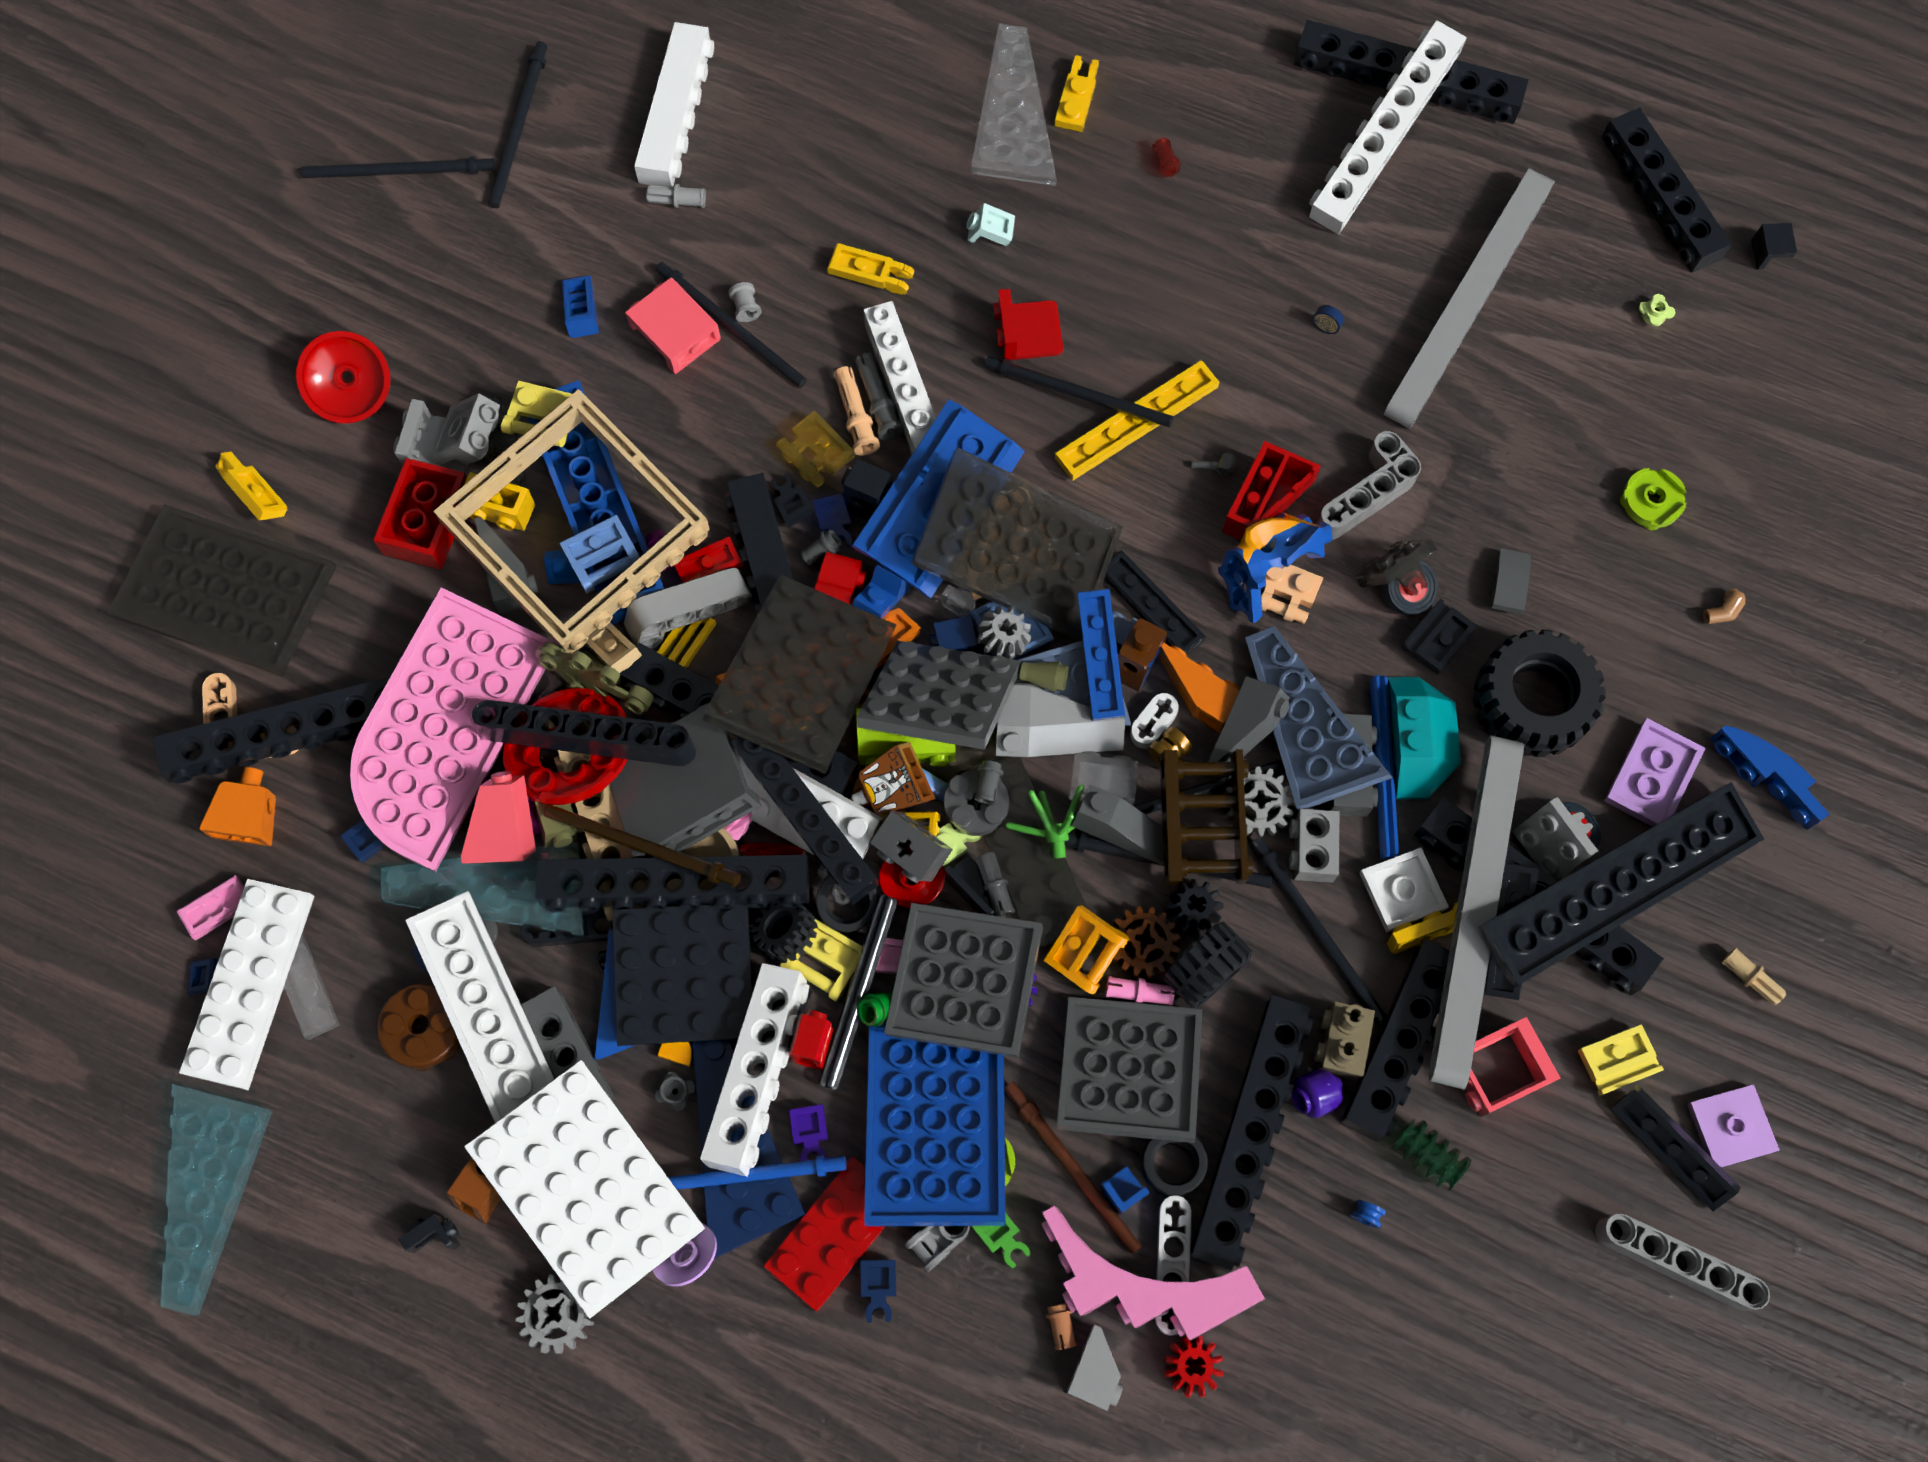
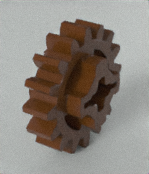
[1112,906,1180,979]

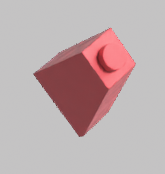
[461,771,536,864]

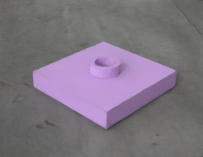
[1687,1084,1780,1167]

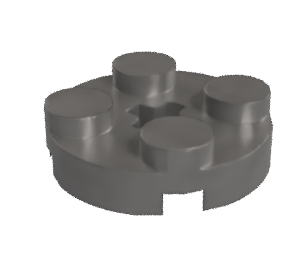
[944,770,1009,836]

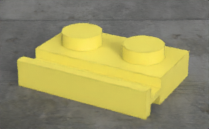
[1577,1024,1664,1096]

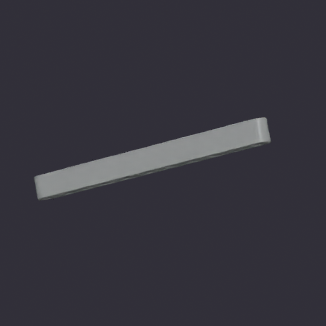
[1383,168,1555,429]
[1428,735,1524,1089]

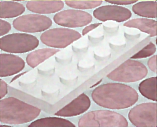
[728,732,883,859]
[179,879,314,1090]

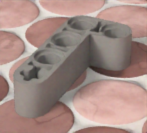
[1317,431,1421,540]
[624,568,752,649]

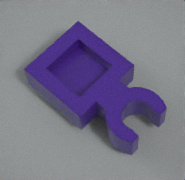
[789,1104,828,1161]

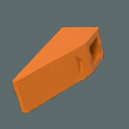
[1158,643,1240,734]

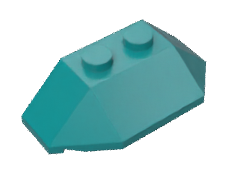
[1387,677,1461,800]

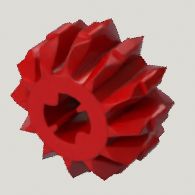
[1163,1336,1224,1398]

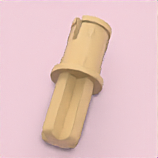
[1721,947,1786,1005]

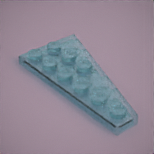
[381,842,584,936]
[160,1084,272,1316]

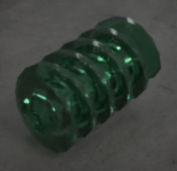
[1391,1118,1472,1191]

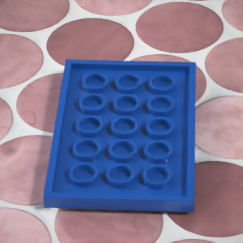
[864,1022,1005,1226]

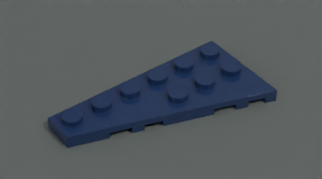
[693,1040,806,1260]

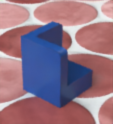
[1099,1166,1150,1215]

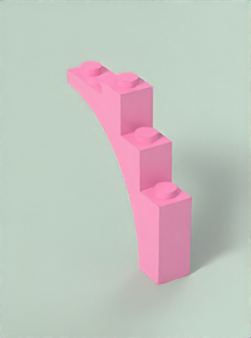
[1042,1206,1265,1340]

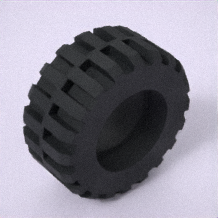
[1473,629,1606,757]

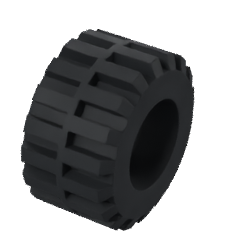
[1164,921,1253,1009]

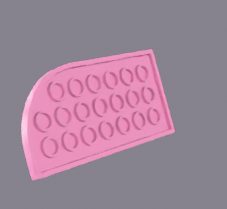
[350,588,557,873]

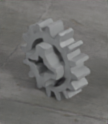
[1224,766,1295,838]
[516,1275,594,1354]

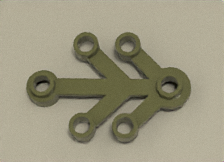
[535,642,654,714]

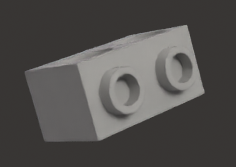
[1289,809,1340,883]

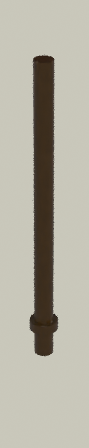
[545,804,741,887]

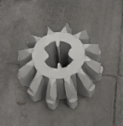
[977,606,1031,659]

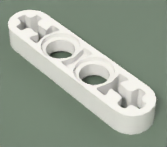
[1155,1195,1191,1336]

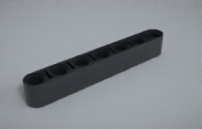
[472,700,696,766]

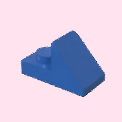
[852,565,911,623]

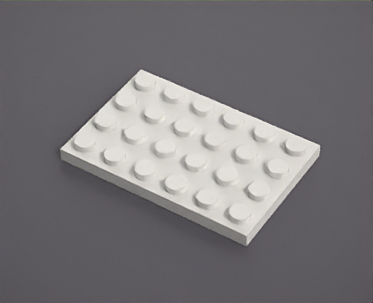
[464,1060,705,1318]

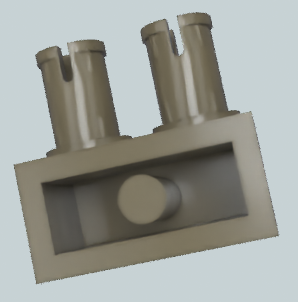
[1314,1001,1375,1081]

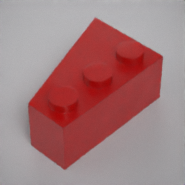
[1222,441,1321,540]

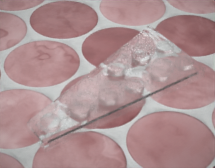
[971,23,1057,186]

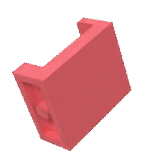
[625,277,721,374]

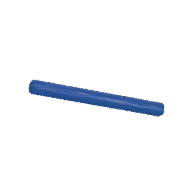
[1370,675,1399,860]

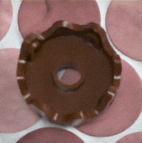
[377,983,460,1071]

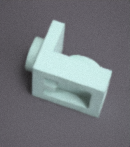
[967,203,1015,246]

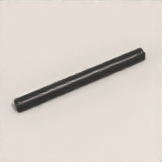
[819,895,897,1090]

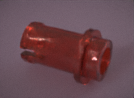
[1152,138,1181,177]

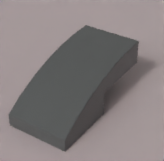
[1492,548,1531,615]

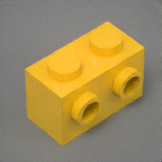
[464,472,536,531]

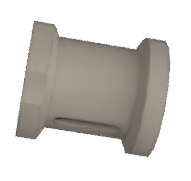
[728,282,762,322]

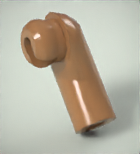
[1703,588,1745,624]

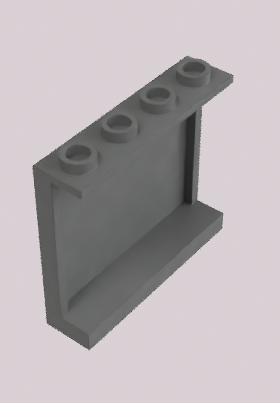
[610,701,761,858]

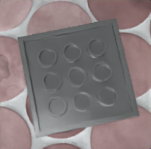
[857,641,1020,750]
[884,903,1043,1058]
[1057,997,1203,1143]

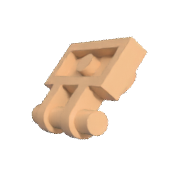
[1261,565,1324,624]

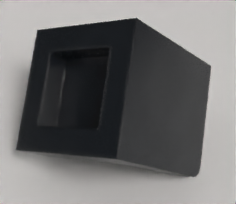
[1751,223,1797,270]

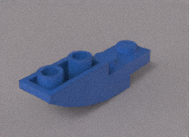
[1710,725,1830,830]

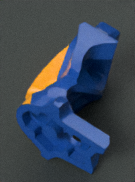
[1218,513,1332,623]

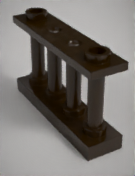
[1159,749,1253,885]

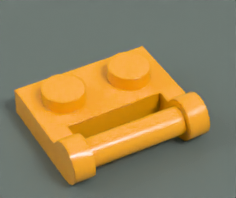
[1044,905,1129,994]

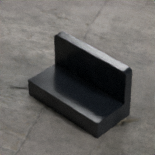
[944,854,1013,916]

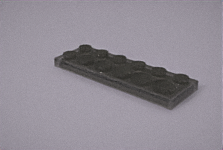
[957,756,1088,948]

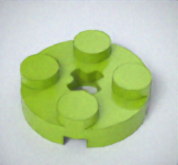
[1620,468,1687,531]

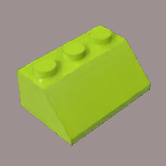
[856,708,956,767]

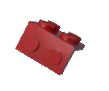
[993,289,1063,360]

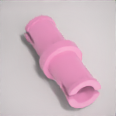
[1105,976,1175,1006]

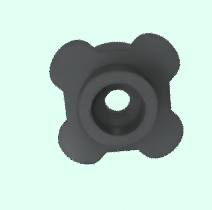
[655,1072,695,1112]

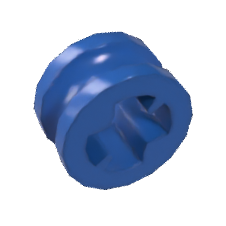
[1351,1199,1386,1229]

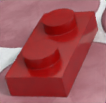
[674,536,743,583]

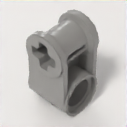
[905,1226,970,1273]

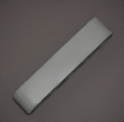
[1595,1214,1770,1311]

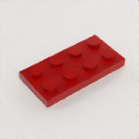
[764,1157,886,1312]

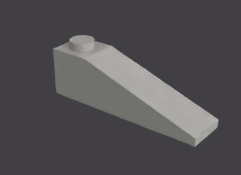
[996,683,1125,757]

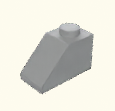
[1066,1325,1123,1411]

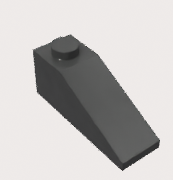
[474,517,539,613]
[1208,676,1290,762]
[1072,784,1163,865]

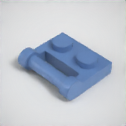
[560,515,640,594]

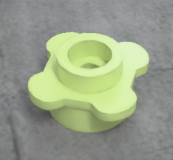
[1639,294,1675,326]

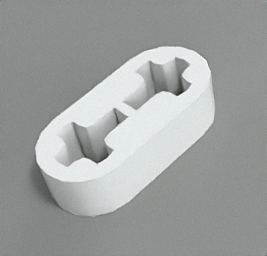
[1130,693,1179,749]

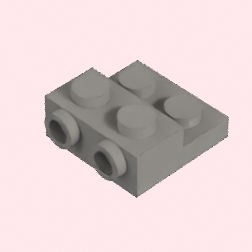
[431,393,500,465]

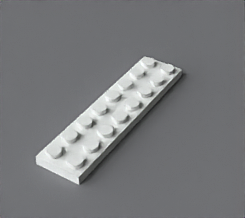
[405,891,555,1123]

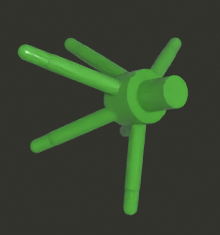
[1006,784,1084,859]

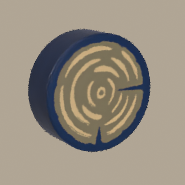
[1313,305,1344,334]

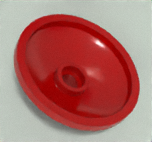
[296,331,391,423]

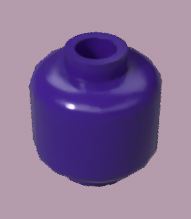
[1291,1069,1344,1118]

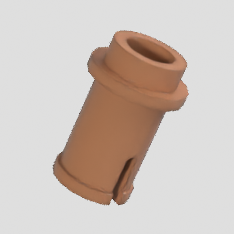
[1045,1303,1077,1351]

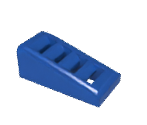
[561,275,599,338]

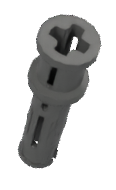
[854,353,904,441]

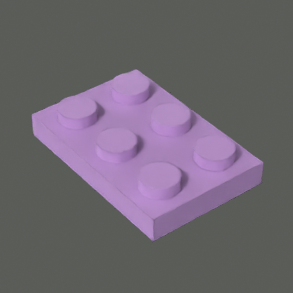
[1604,718,1706,826]

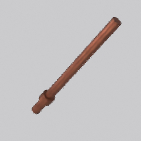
[1004,1081,1142,1254]

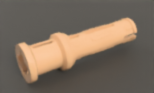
[834,366,880,456]

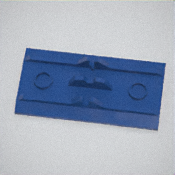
[852,399,1025,600]

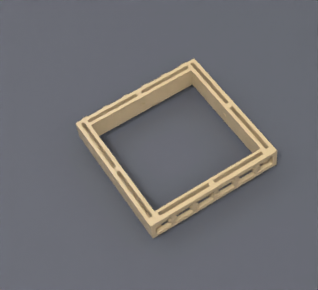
[433,389,710,653]

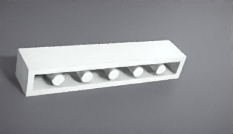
[634,22,714,187]

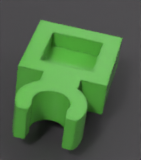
[971,1212,1030,1269]

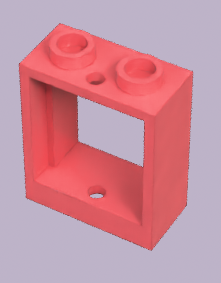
[1465,1017,1560,1117]

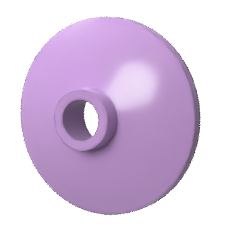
[653,1224,717,1286]

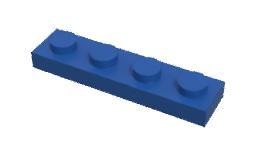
[1078,589,1125,721]

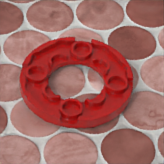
[503,688,628,805]

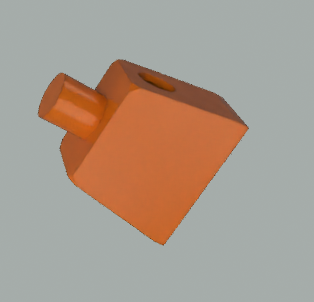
[200,767,276,847]

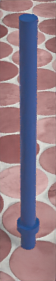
[668,1155,847,1190]

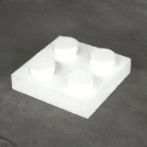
[1359,848,1449,933]

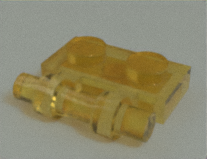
[776,411,855,487]

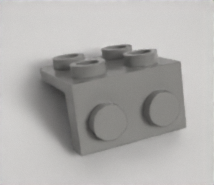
[394,399,468,473]

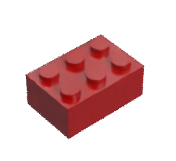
[373,458,467,570]

